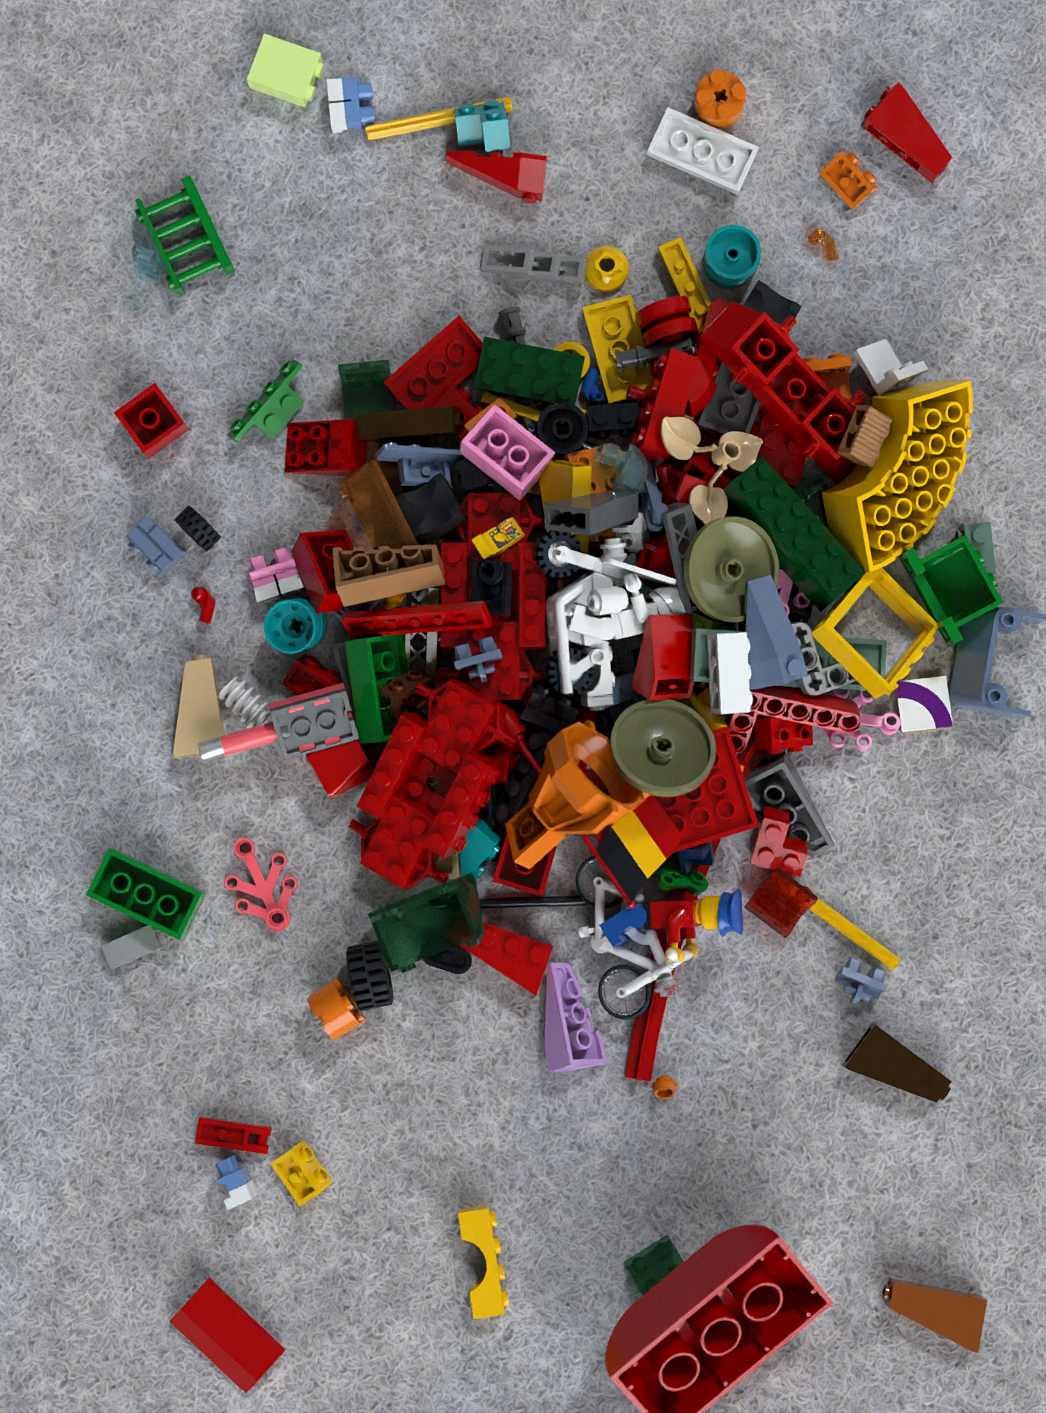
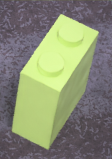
[247,34,325,108]

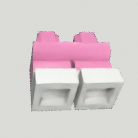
[249,548,306,605]

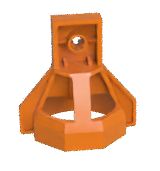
[505,720,650,869]

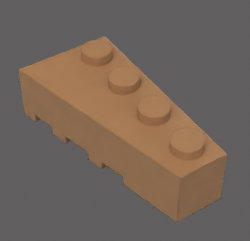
[332,545,446,607]

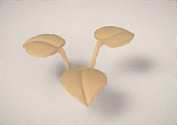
[661,417,763,525]

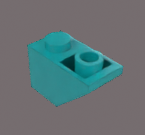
[459,819,504,882]

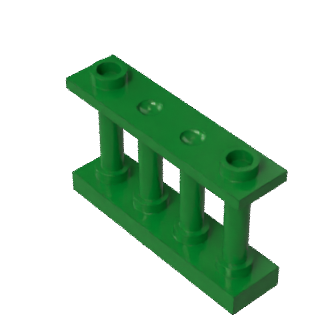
[134,175,235,296]

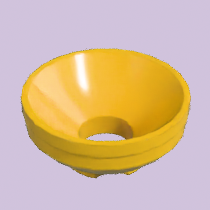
[585,246,629,292]

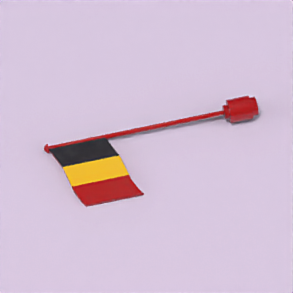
[505,705,682,909]

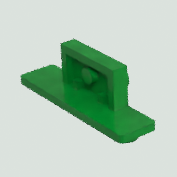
[227,360,305,442]

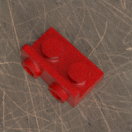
[282,654,343,695]

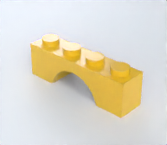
[458,1205,509,1319]

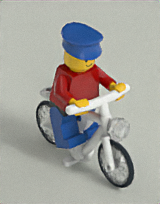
[575,855,743,1020]

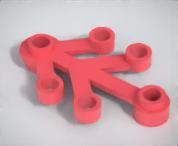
[224,838,298,931]

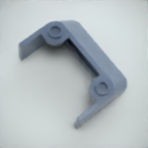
[948,607,1046,719]

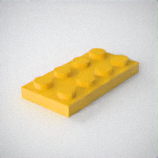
[582,294,652,405]

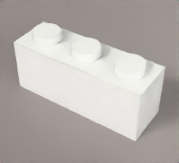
[707,632,753,714]

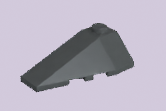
[744,751,835,857]

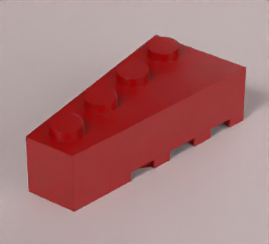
[446,912,553,996]

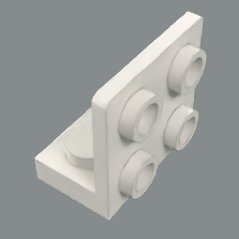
[854,339,928,395]

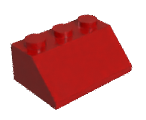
[291,530,354,613]

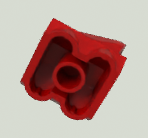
[306,739,374,799]

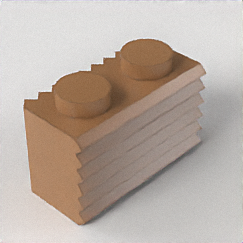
[837,405,892,467]

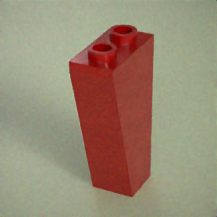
[863,82,952,184]

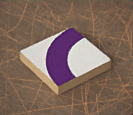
[895,676,953,733]

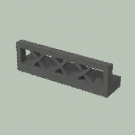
[662,502,699,614]

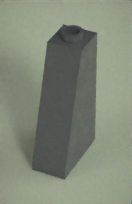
[544,489,638,535]

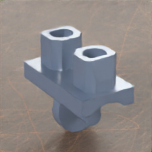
[454,637,503,683]
[835,958,887,1005]

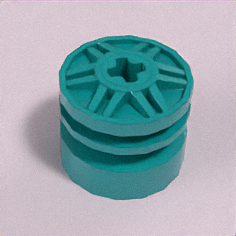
[263,598,328,654]

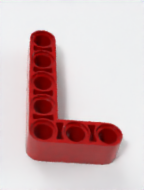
[725,686,862,754]

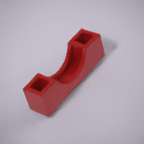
[636,469,708,579]

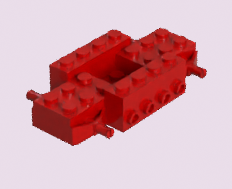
[437,493,552,702]
[348,678,518,889]

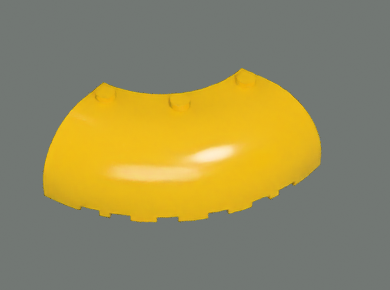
[822,380,973,573]

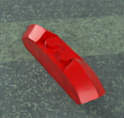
[685,298,728,416]

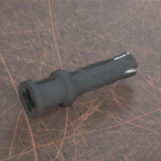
[498,306,526,345]
[615,338,694,373]

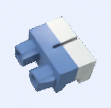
[327,77,375,133]
[215,1155,258,1210]

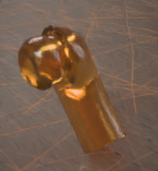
[808,229,839,262]

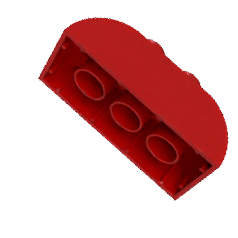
[605,1225,834,1413]

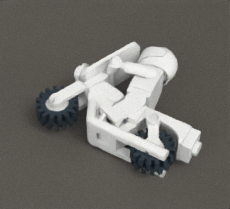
[533,530,693,711]

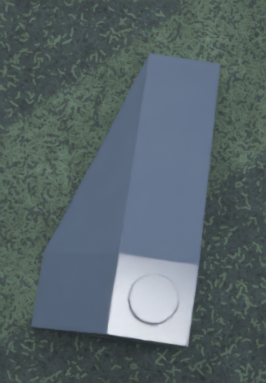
[743,575,808,690]

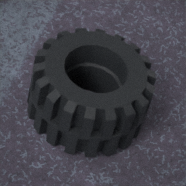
[346,940,394,1011]

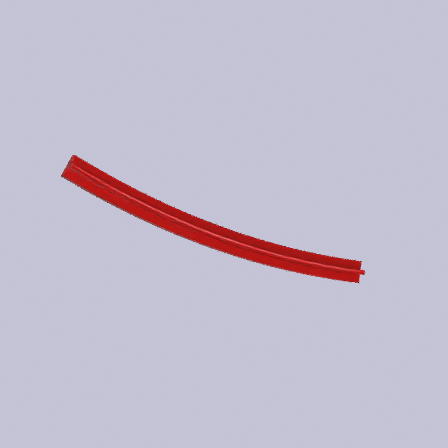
[625,723,766,1081]

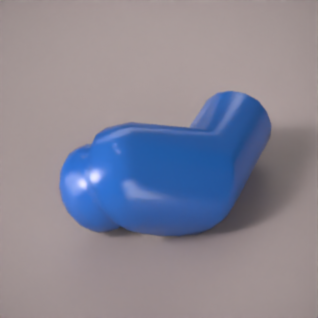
[581,368,604,405]

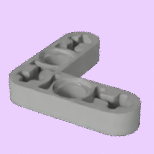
[791,622,871,696]

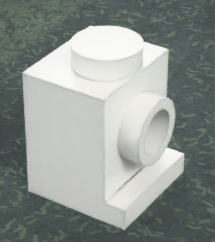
[612,512,650,553]

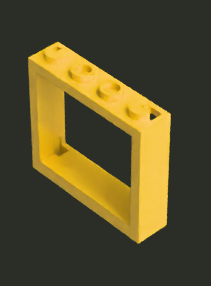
[811,568,940,699]

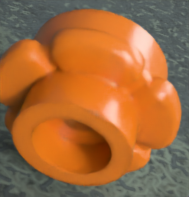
[651,1076,677,1099]

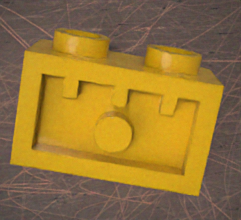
[270,1140,332,1207]

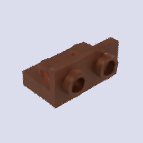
[380,669,433,724]

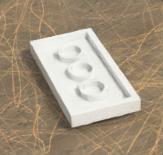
[647,107,759,195]

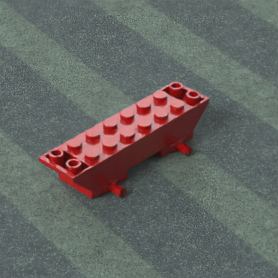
[699,301,866,484]

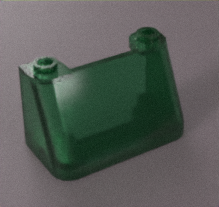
[368,872,485,973]

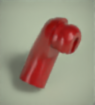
[191,587,216,624]

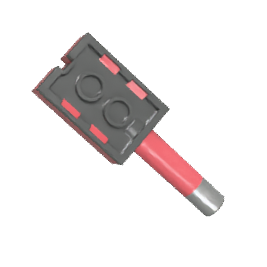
[198,683,359,761]

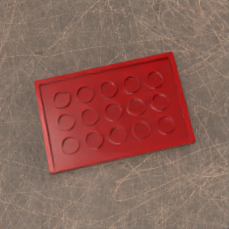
[582,726,759,853]

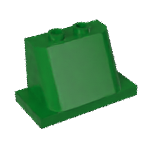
[899,535,1003,647]

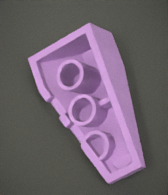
[544,963,607,1072]

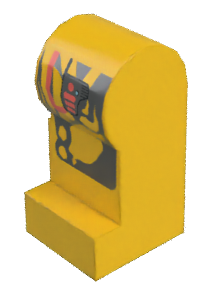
[472,517,525,561]

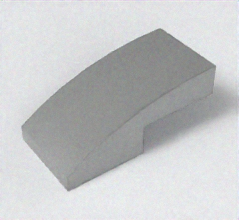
[100,925,161,971]

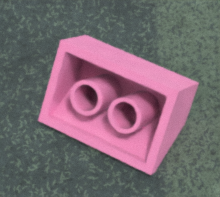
[460,404,555,500]

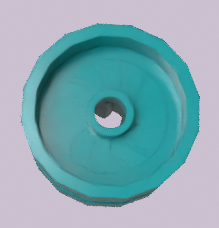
[703,224,761,289]

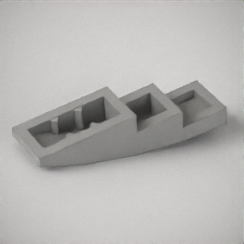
[480,245,588,285]

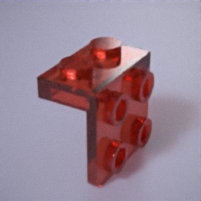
[744,868,818,938]

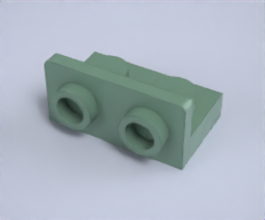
[955,522,996,574]

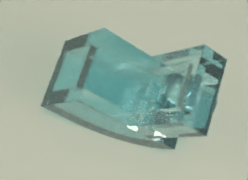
[593,443,648,493]

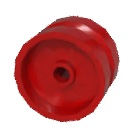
[635,296,699,348]

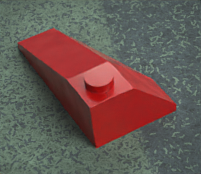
[446,151,547,203]

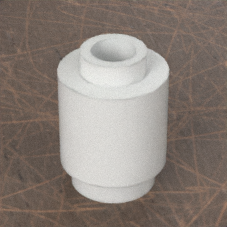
[587,586,628,616]

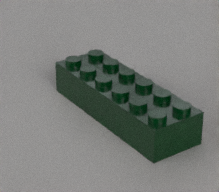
[723,456,866,612]

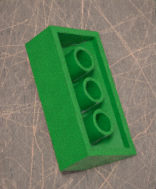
[345,634,408,744]

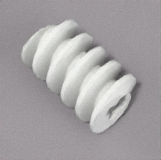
[218,676,271,729]

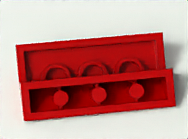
[169,1278,286,1393]

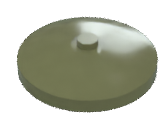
[684,517,779,622]
[609,699,716,797]

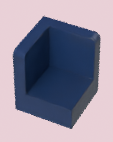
[678,842,715,875]

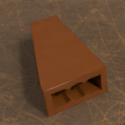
[882,1278,987,1353]

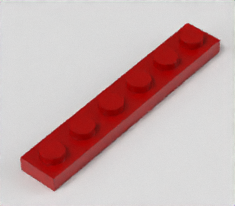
[341,601,493,638]

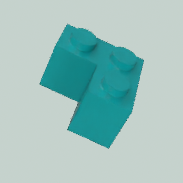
[454,100,511,152]

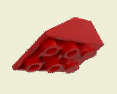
[284,419,367,476]
[631,614,695,700]

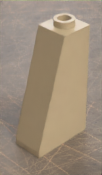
[173,655,226,759]

